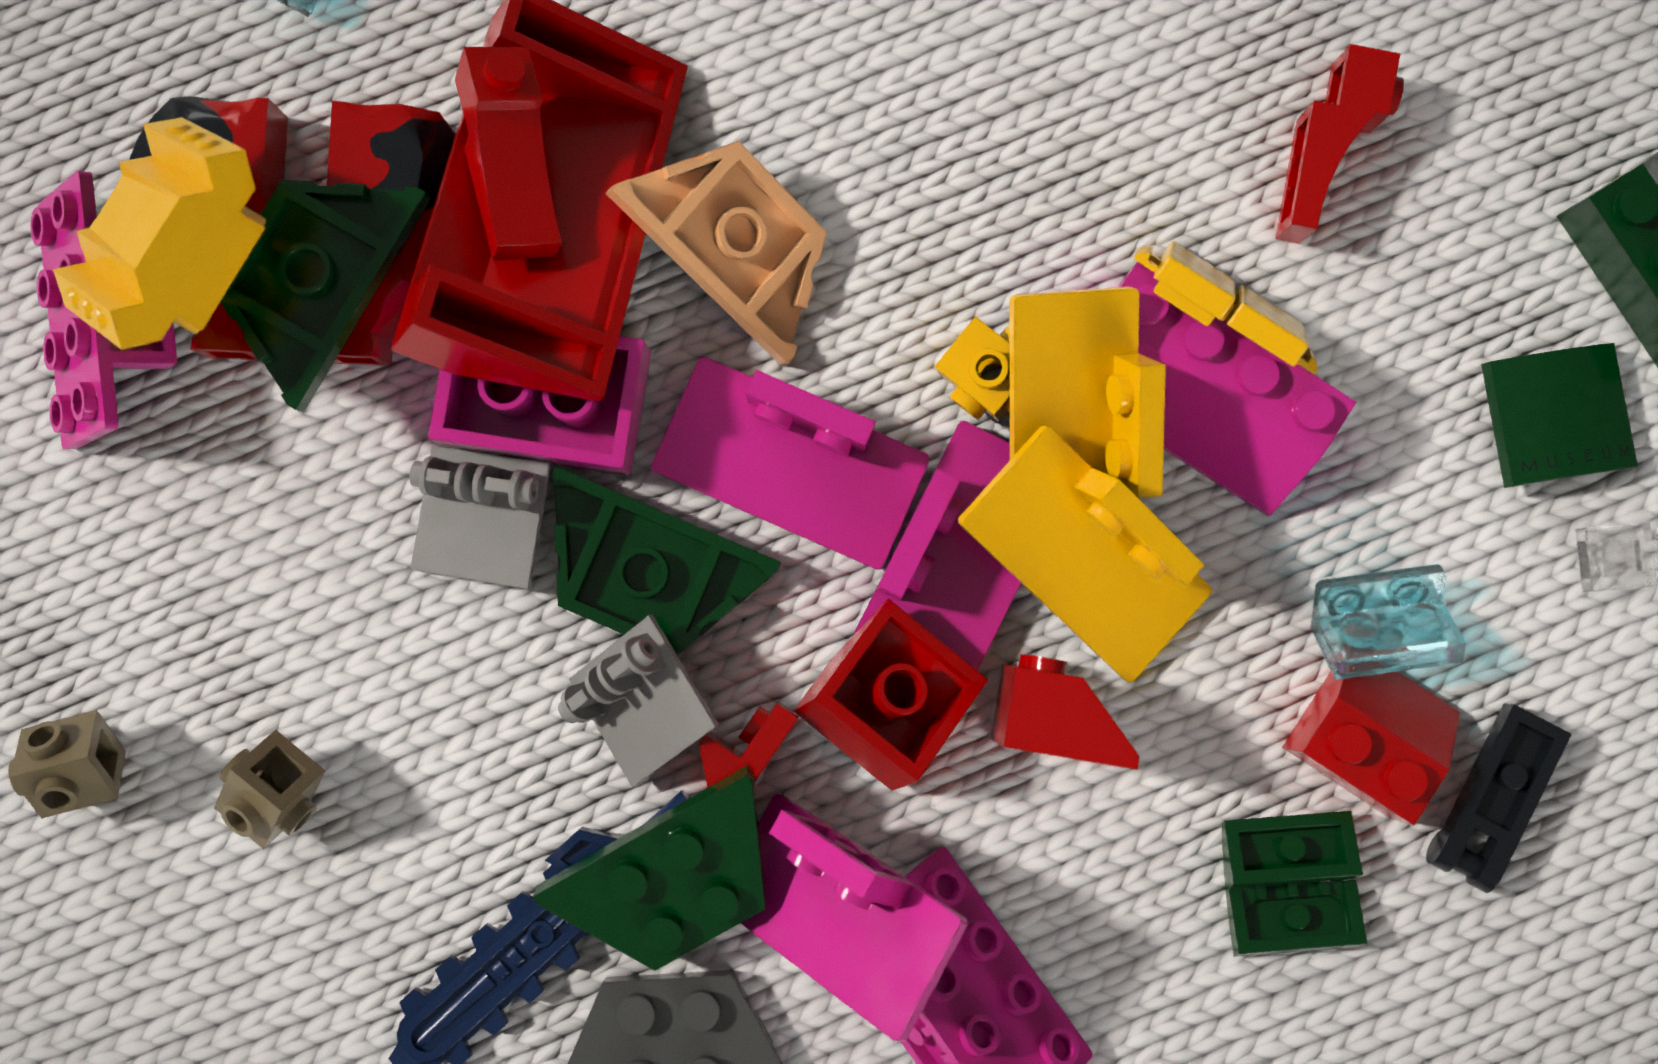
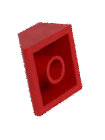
[793,598,988,791]
[1282,642,1460,826]
[990,654,1140,770]

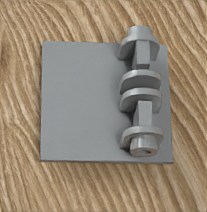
[409,446,551,589]
[558,614,719,788]

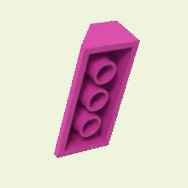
[1118,262,1357,516]

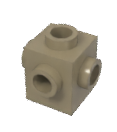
[9,710,126,819]
[214,730,326,849]

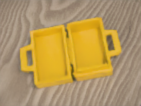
[1133,241,1317,374]

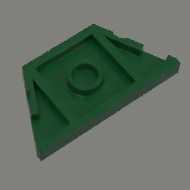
[220,180,431,413]
[551,466,781,656]
[532,765,767,971]

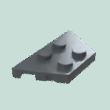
[568,970,783,1064]

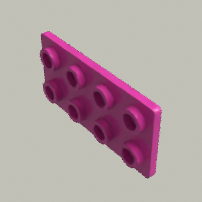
[30,171,178,449]
[651,357,930,570]
[852,421,1021,671]
[741,794,968,1042]
[901,847,1092,1064]

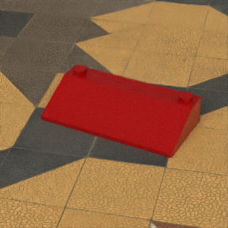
[390,0,688,402]

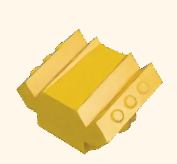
[53,117,266,350]

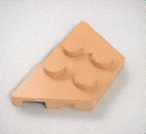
[605,141,827,365]

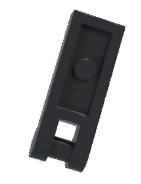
[1426,703,1572,893]

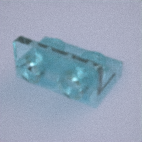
[1311,564,1467,680]

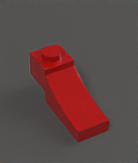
[1275,44,1404,244]
[455,46,562,261]

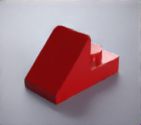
[698,701,799,788]

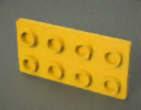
[1009,286,1166,498]
[958,425,1212,683]

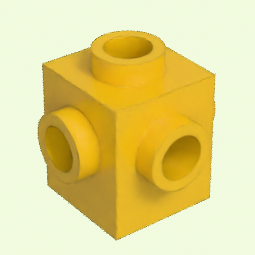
[934,316,1010,422]

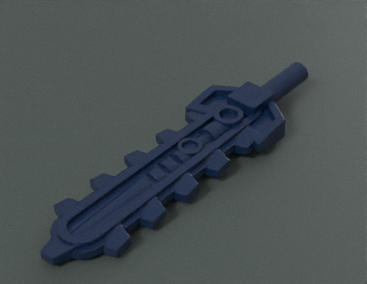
[388,790,690,1064]

